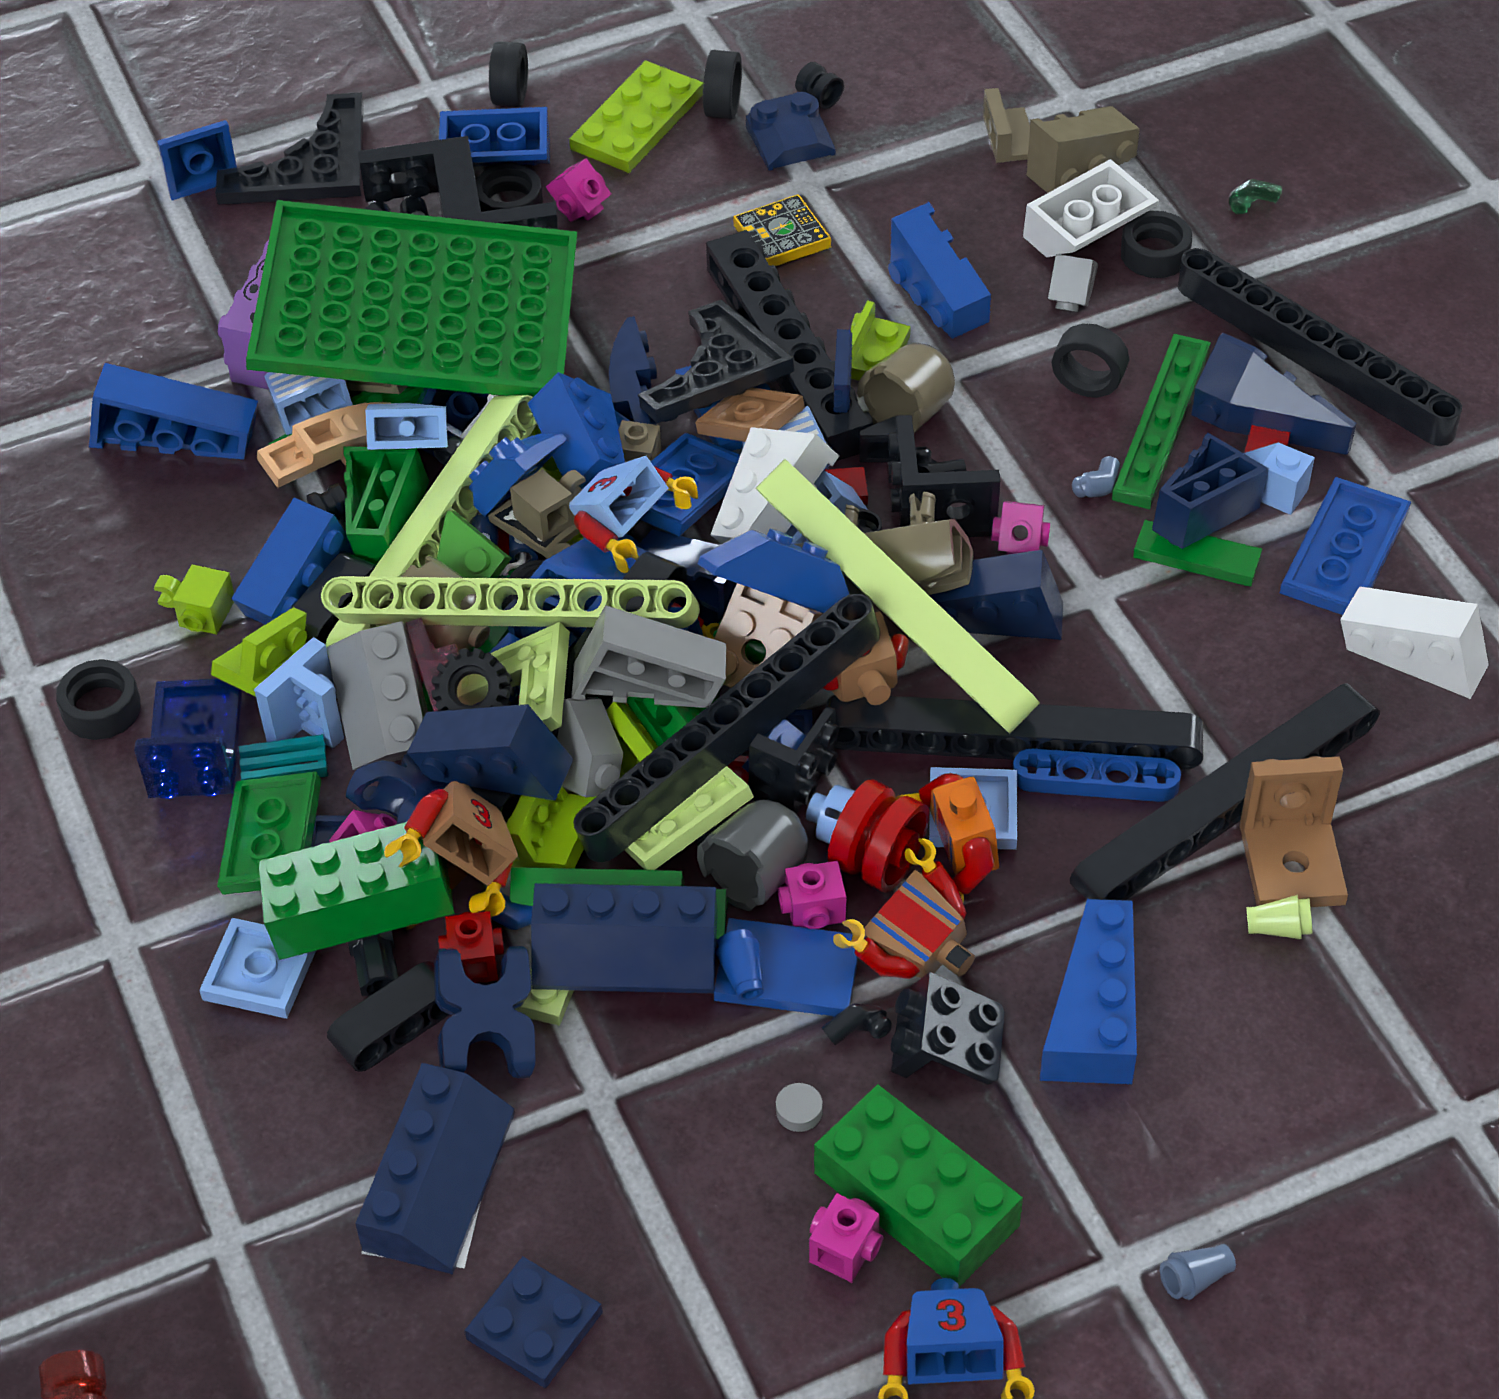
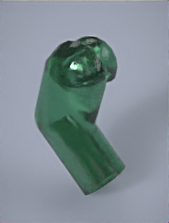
[1228,179,1281,214]

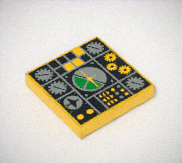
[733,194,831,266]

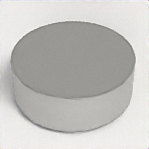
[776,1083,822,1132]

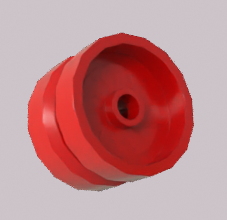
[828,779,930,893]

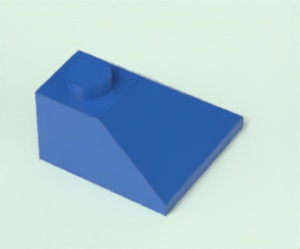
[157,120,237,200]

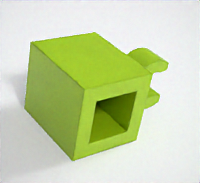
[154,564,234,635]

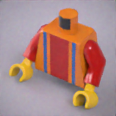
[896,773,999,902]

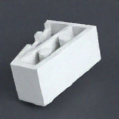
[710,427,839,544]
[1340,587,1489,699]

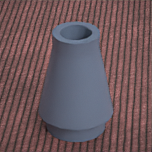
[1160,1244,1236,1300]

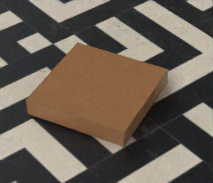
[695,387,805,442]

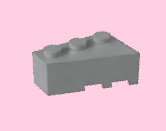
[572,605,726,708]

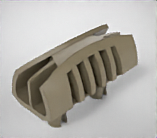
[794,492,973,605]

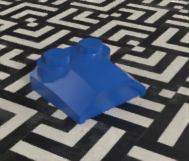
[469,433,567,517]

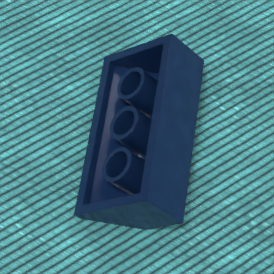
[531,883,718,993]
[355,1063,515,1274]

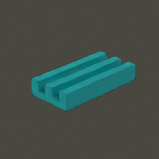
[239,734,328,781]

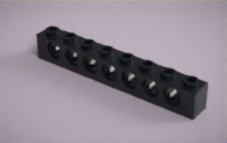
[706,230,874,461]

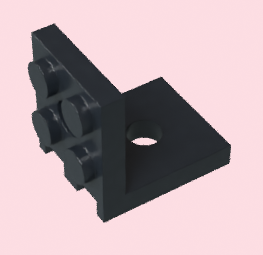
[887,415,1001,537]

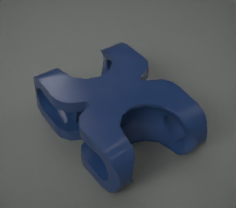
[346,754,449,825]
[434,946,535,1078]

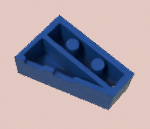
[888,202,991,339]
[527,372,625,490]
[231,497,354,625]

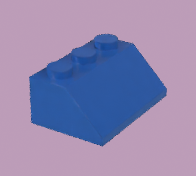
[439,107,550,167]

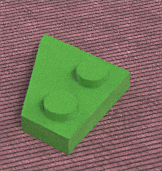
[437,510,512,578]

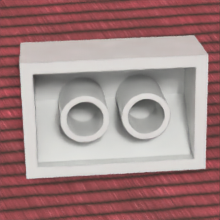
[1023,159,1159,257]

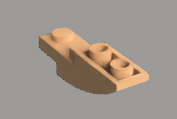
[257,402,391,488]

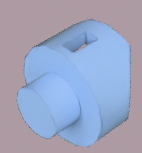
[806,784,855,844]

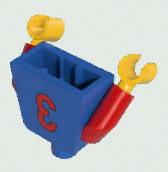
[878,1278,1034,1399]

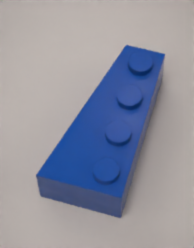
[89,363,258,459]
[1039,899,1137,1085]

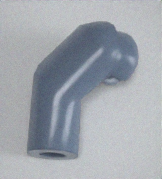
[1072,456,1120,498]

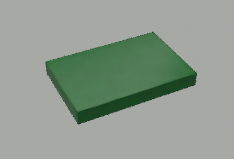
[217,771,322,895]

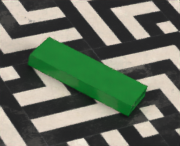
[1133,520,1262,587]

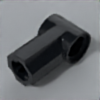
[348,930,398,996]

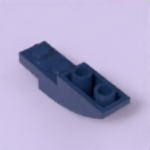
[609,316,657,425]

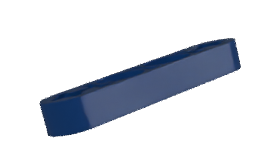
[1013,749,1181,802]

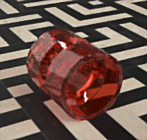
[39,1350,108,1399]

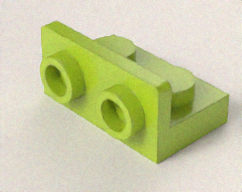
[851,301,911,380]

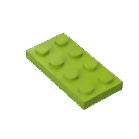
[569,60,704,173]

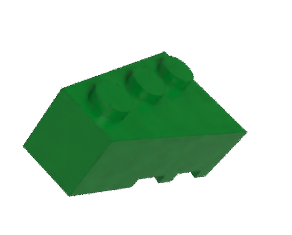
[343,446,429,565]

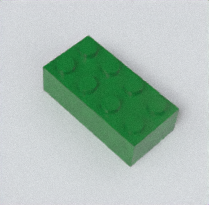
[259,822,455,960]
[814,1084,1023,1287]

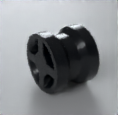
[306,483,346,522]

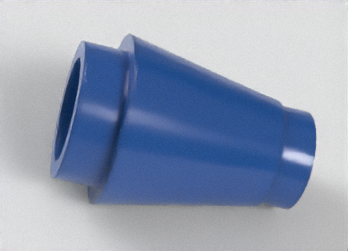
[716,929,764,1001]

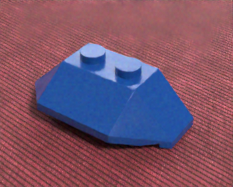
[697,528,850,613]

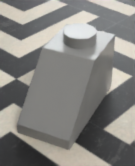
[1048,254,1098,312]
[557,696,623,798]

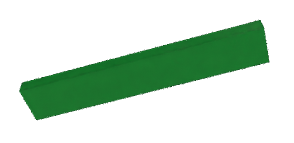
[1112,334,1211,510]

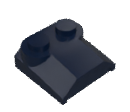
[746,92,836,171]

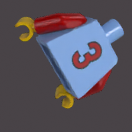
[569,456,698,573]

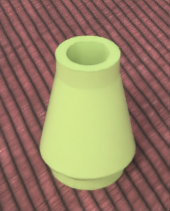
[1246,895,1312,939]

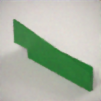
[509,867,728,939]

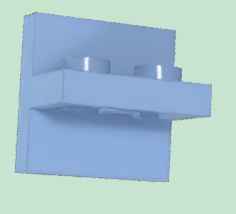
[254,637,344,749]

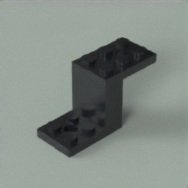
[357,136,558,229]

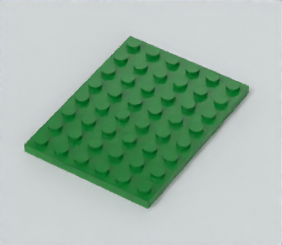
[246,200,577,397]

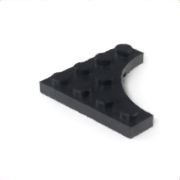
[215,92,364,205]
[638,299,795,423]

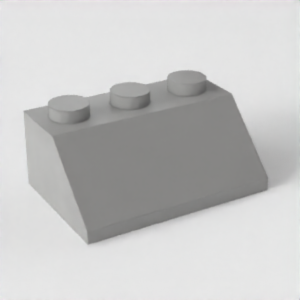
[327,621,428,770]

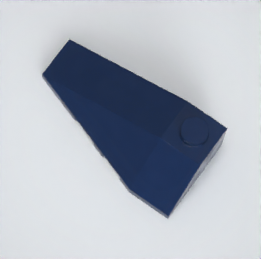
[1191,333,1356,455]

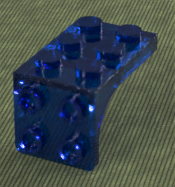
[134,678,242,799]

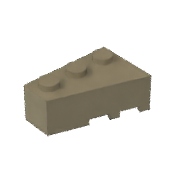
[1027,106,1140,193]

